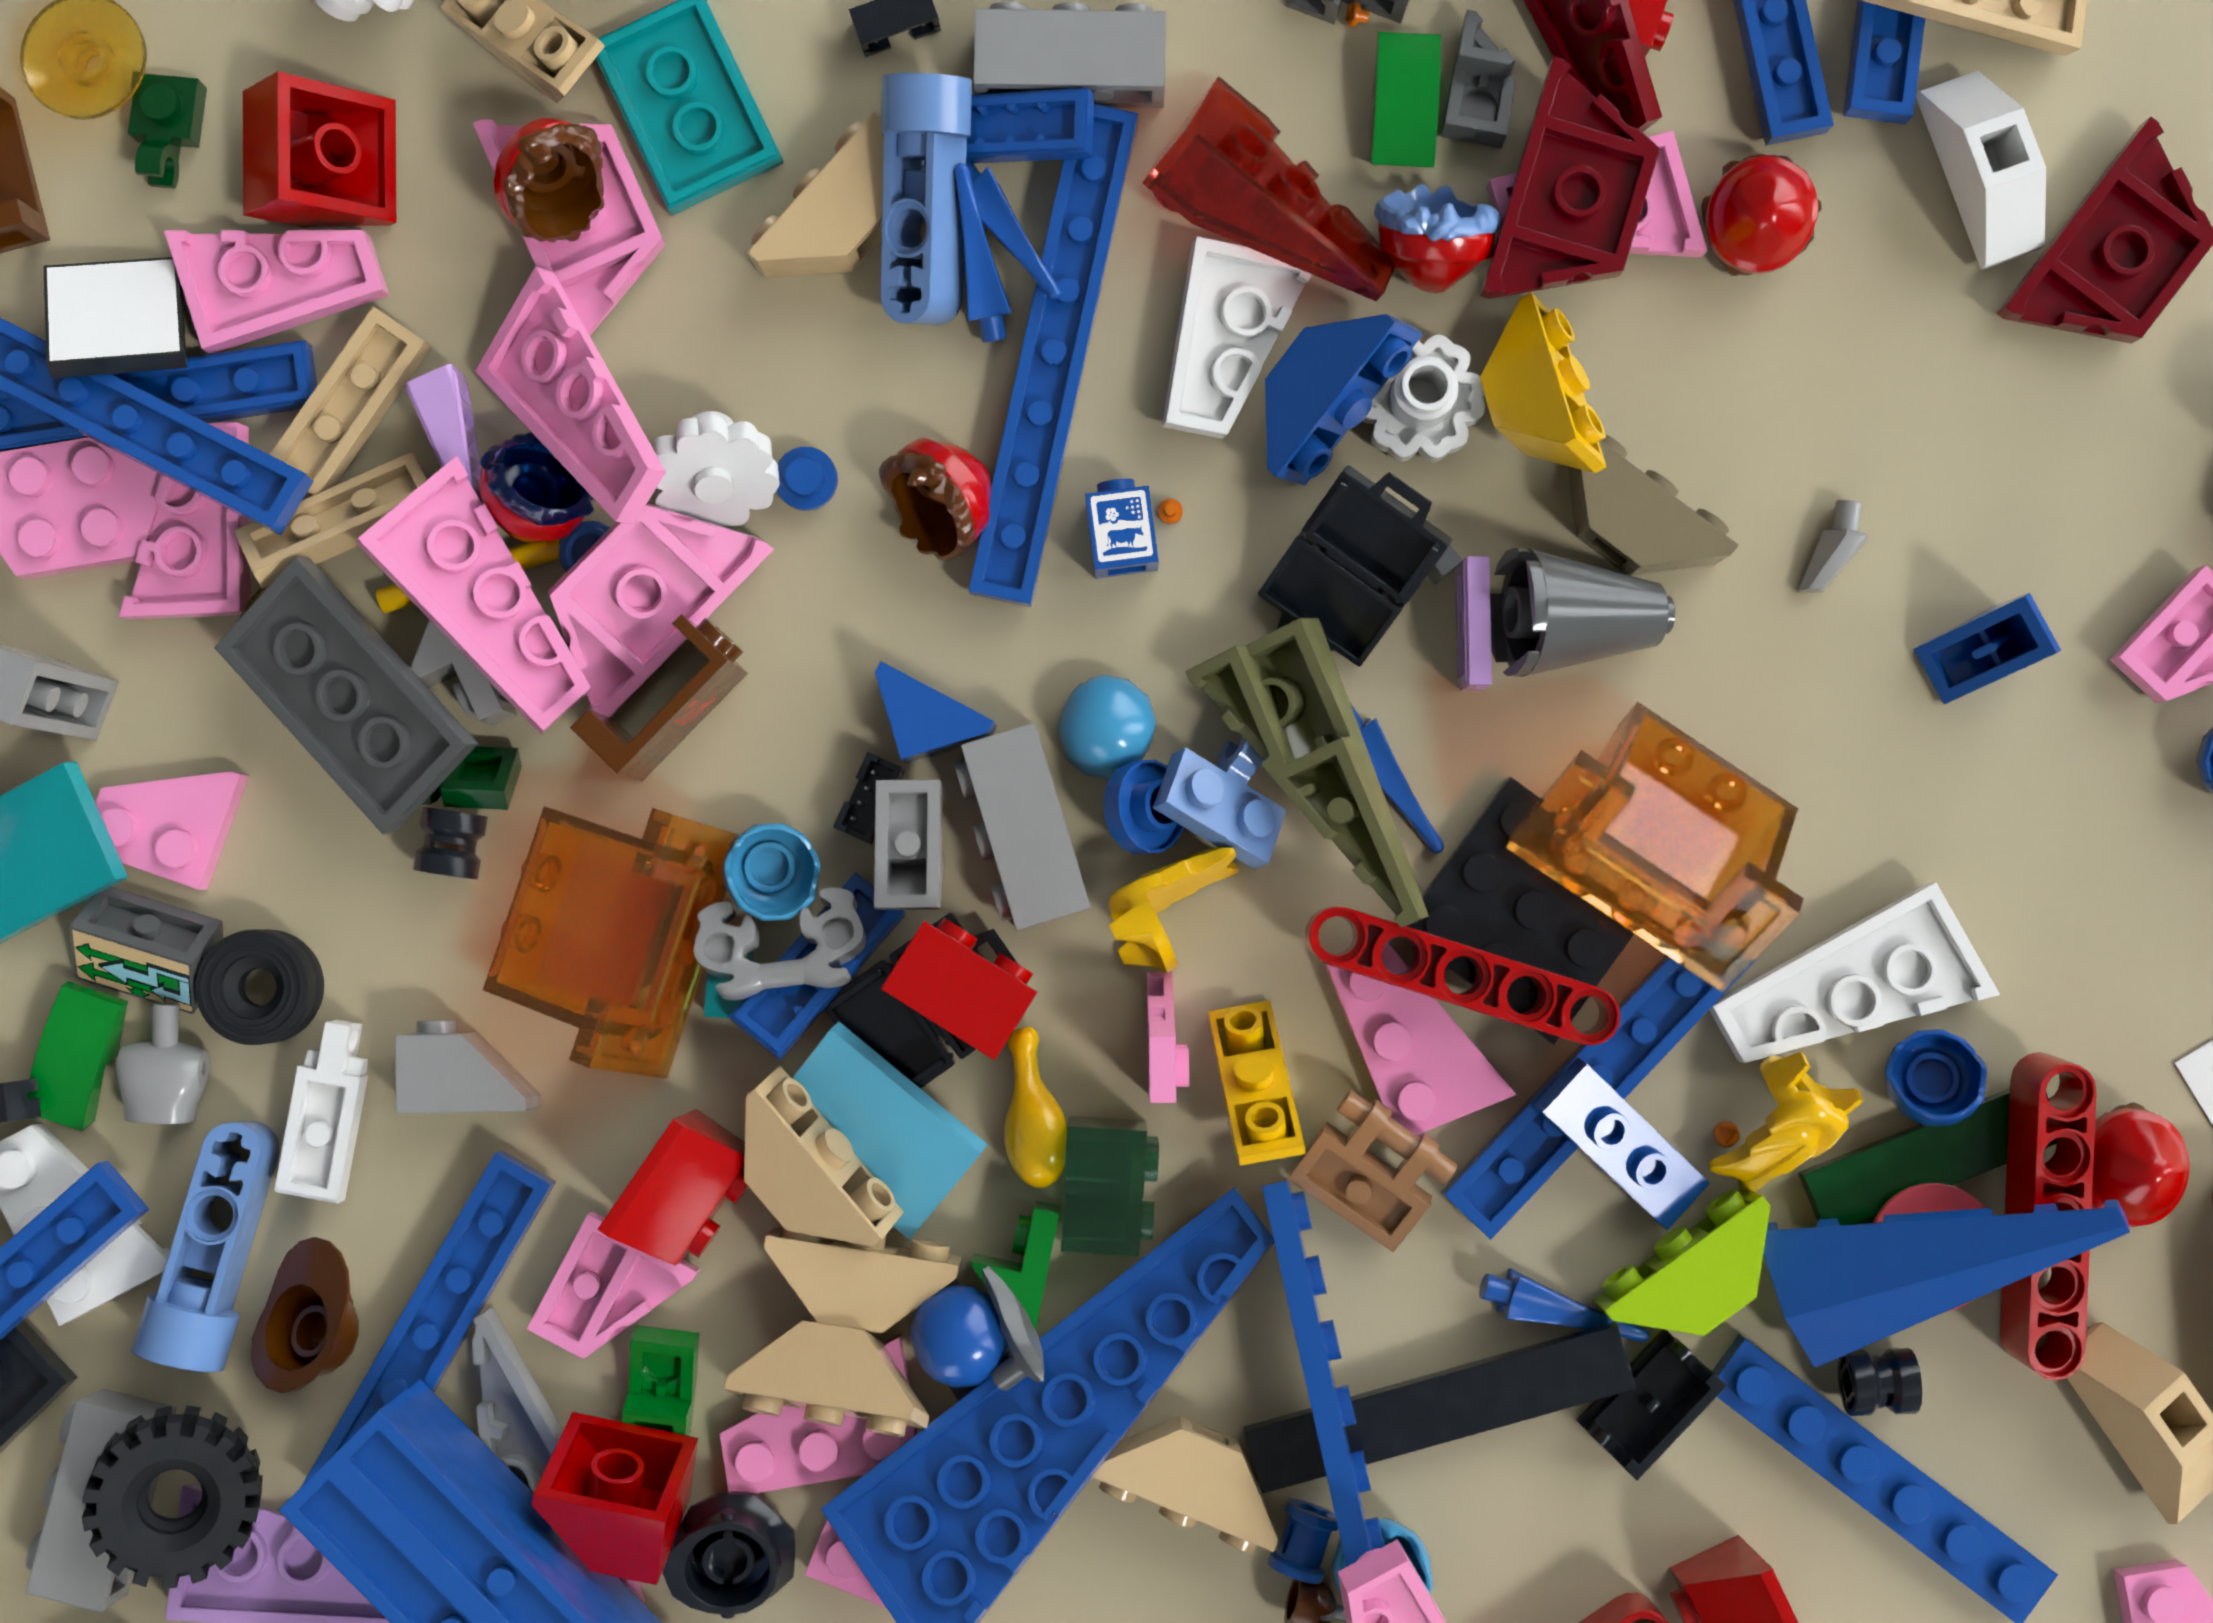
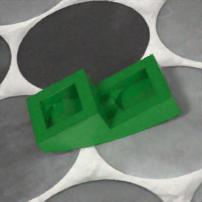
[1370,32,1441,168]
[27,981,128,1132]
[622,1325,700,1436]

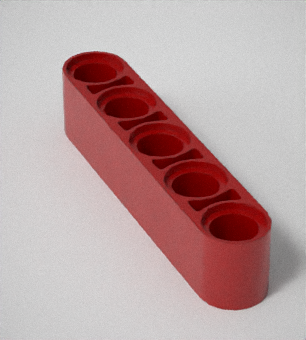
[1304,906,1621,1045]
[2000,1052,2097,1381]

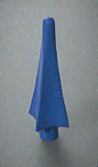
[966,161,1061,300]
[954,163,1012,342]
[1350,703,1444,854]
[1479,1268,1650,1342]

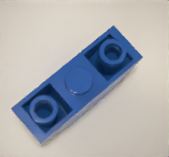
[1265,314,1423,486]

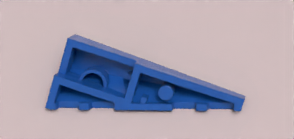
[1763,1199,2130,1368]

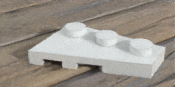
[1161,236,1318,439]
[0,1123,170,1326]

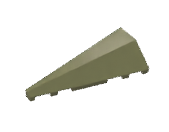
[1185,618,1429,927]

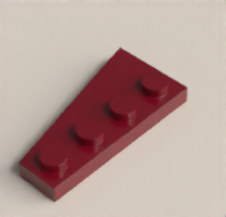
[1523,0,1662,132]

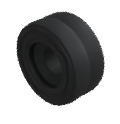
[195,929,324,1045]

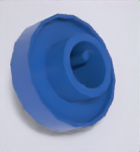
[1103,760,1184,854]

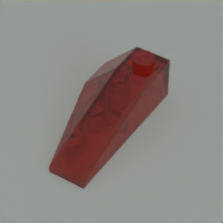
[1142,76,1395,301]

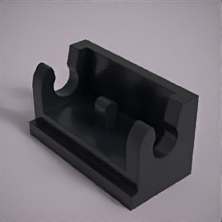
[1576,1329,1727,1481]

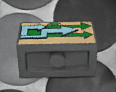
[69,887,223,1014]

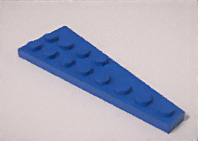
[821,1187,1274,1623]

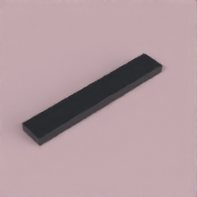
[1244,1322,1637,1494]

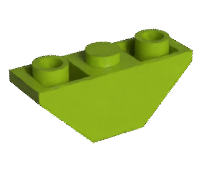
[1592,1189,1770,1336]

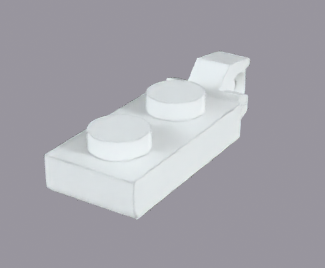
[274,1019,368,1204]

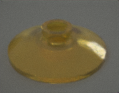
[20,0,147,120]

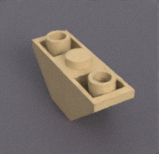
[440,0,605,103]
[747,111,884,278]
[744,1065,904,1247]
[764,1227,962,1333]
[724,1320,929,1437]
[2067,1322,2213,1524]
[1092,1416,1278,1553]

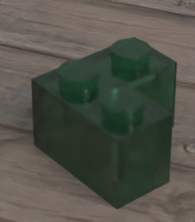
[1061,1116,1159,1256]

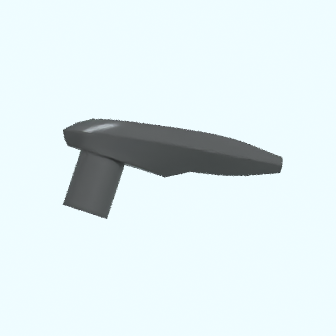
[982,1266,1044,1391]

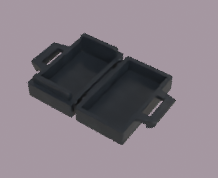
[1258,465,1452,667]
[825,913,1017,1089]

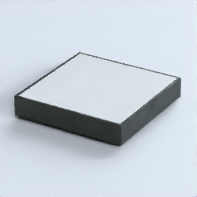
[43,257,187,378]

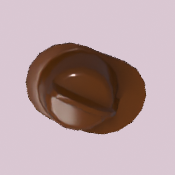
[251,1237,359,1393]

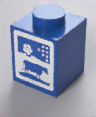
[1085,479,1159,579]

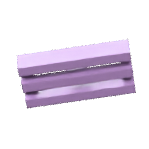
[1455,556,1492,691]

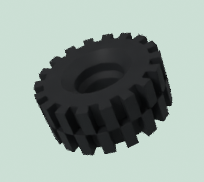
[82,1405,263,1589]

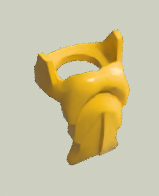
[1108,847,1239,973]
[1708,1052,1863,1191]

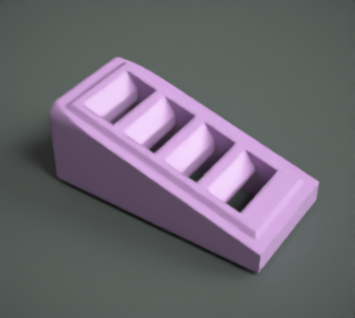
[405,364,484,505]

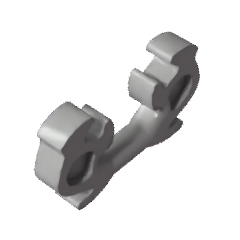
[693,888,867,1000]

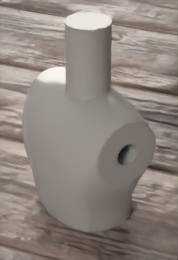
[116,1003,210,1124]

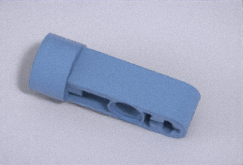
[880,73,972,326]
[131,1121,279,1372]

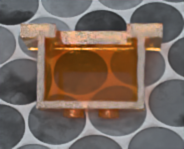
[1505,701,1804,992]
[483,806,739,1079]

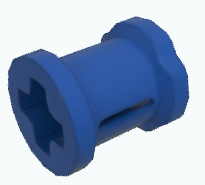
[1267,1498,1338,1584]

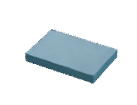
[792,1021,988,1240]

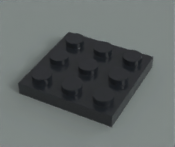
[1407,777,1666,1045]

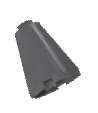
[1490,548,1675,677]

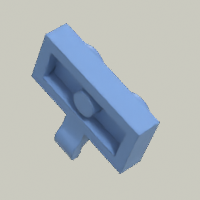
[1153,737,1287,869]

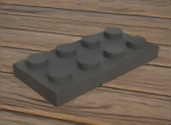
[214,557,479,835]

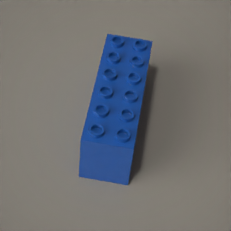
[279,1379,662,1623]

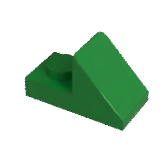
[970,1201,1061,1330]

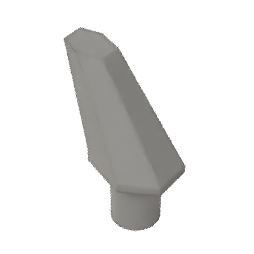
[1798,500,1868,593]

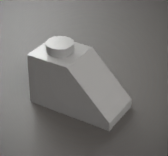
[395,1020,541,1114]

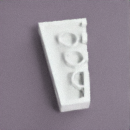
[1709,882,2000,1063]

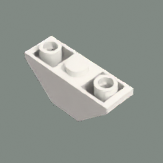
[1916,71,2046,270]

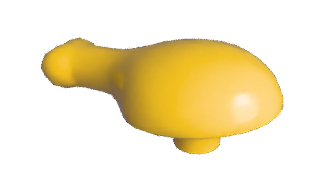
[1004,1027,1068,1188]

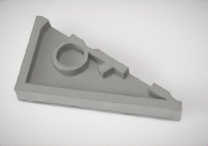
[472,1307,563,1493]

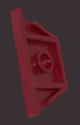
[1480,56,1660,299]
[1996,117,2213,344]

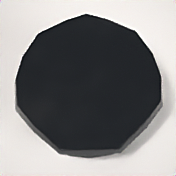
[662,1491,795,1619]

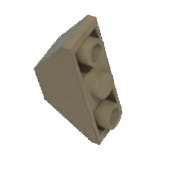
[1567,434,1739,575]

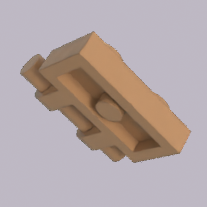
[1288,1090,1458,1253]

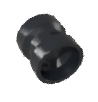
[413,807,488,880]
[1838,1348,1922,1416]

